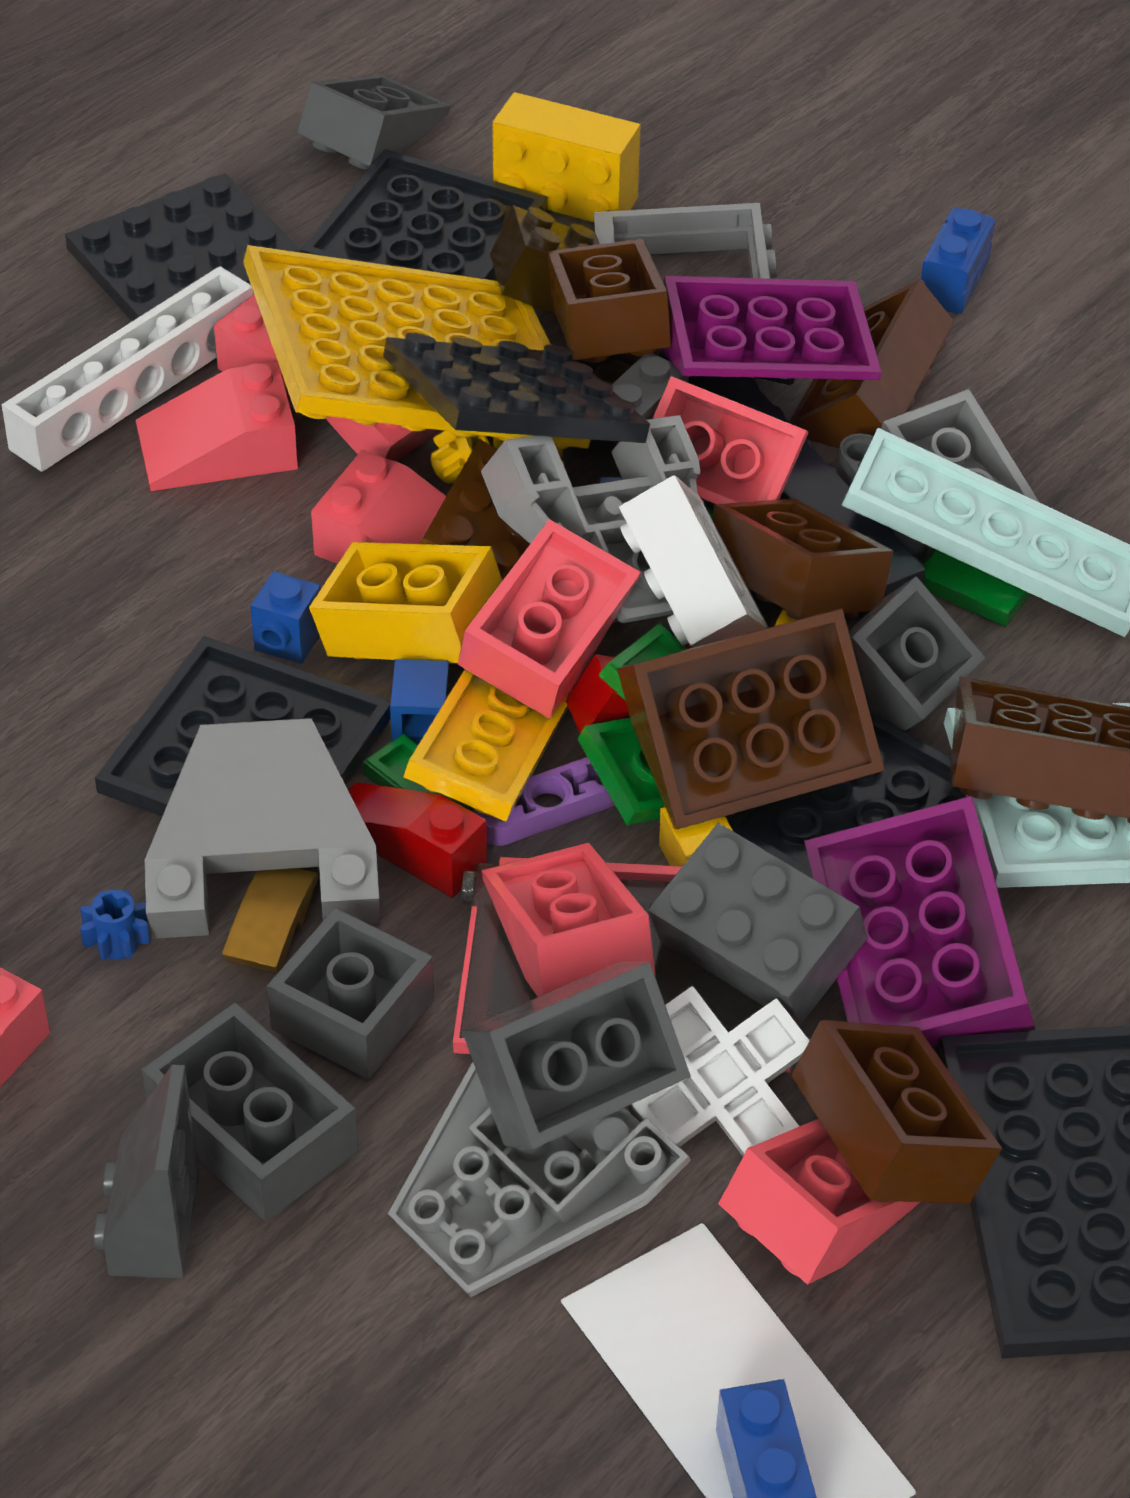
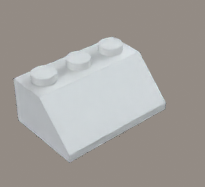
[619,475,769,648]

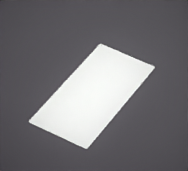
[561,1223,916,1498]

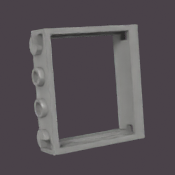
[594,203,776,353]

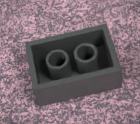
[648,823,868,1027]
[462,962,691,1150]
[141,1002,358,1222]

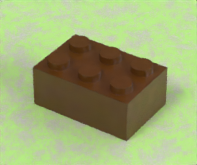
[548,239,671,363]
[420,439,530,581]
[712,499,893,620]
[791,1020,1002,1204]

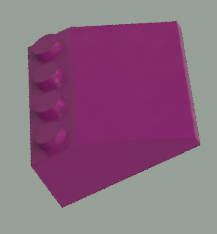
[662,276,882,380]
[804,796,1036,1047]

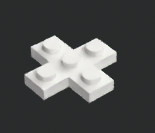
[631,986,809,1156]

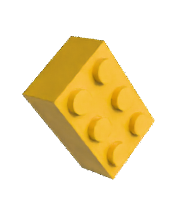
[493,92,641,222]
[309,542,502,664]

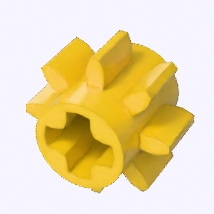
[431,431,490,484]

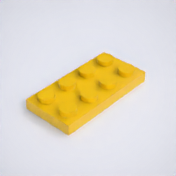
[403,669,572,822]

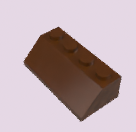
[789,279,954,449]

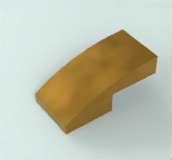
[222,868,319,974]

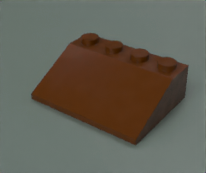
[617,609,885,829]
[950,676,1130,823]

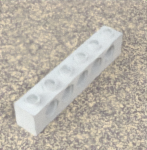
[1,266,254,472]

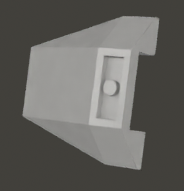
[388,1062,691,1297]

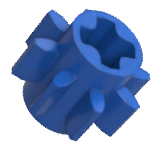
[80,889,150,960]

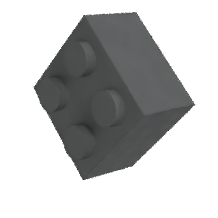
[849,576,985,731]
[267,908,434,1080]

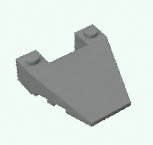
[481,415,704,623]
[145,718,380,939]

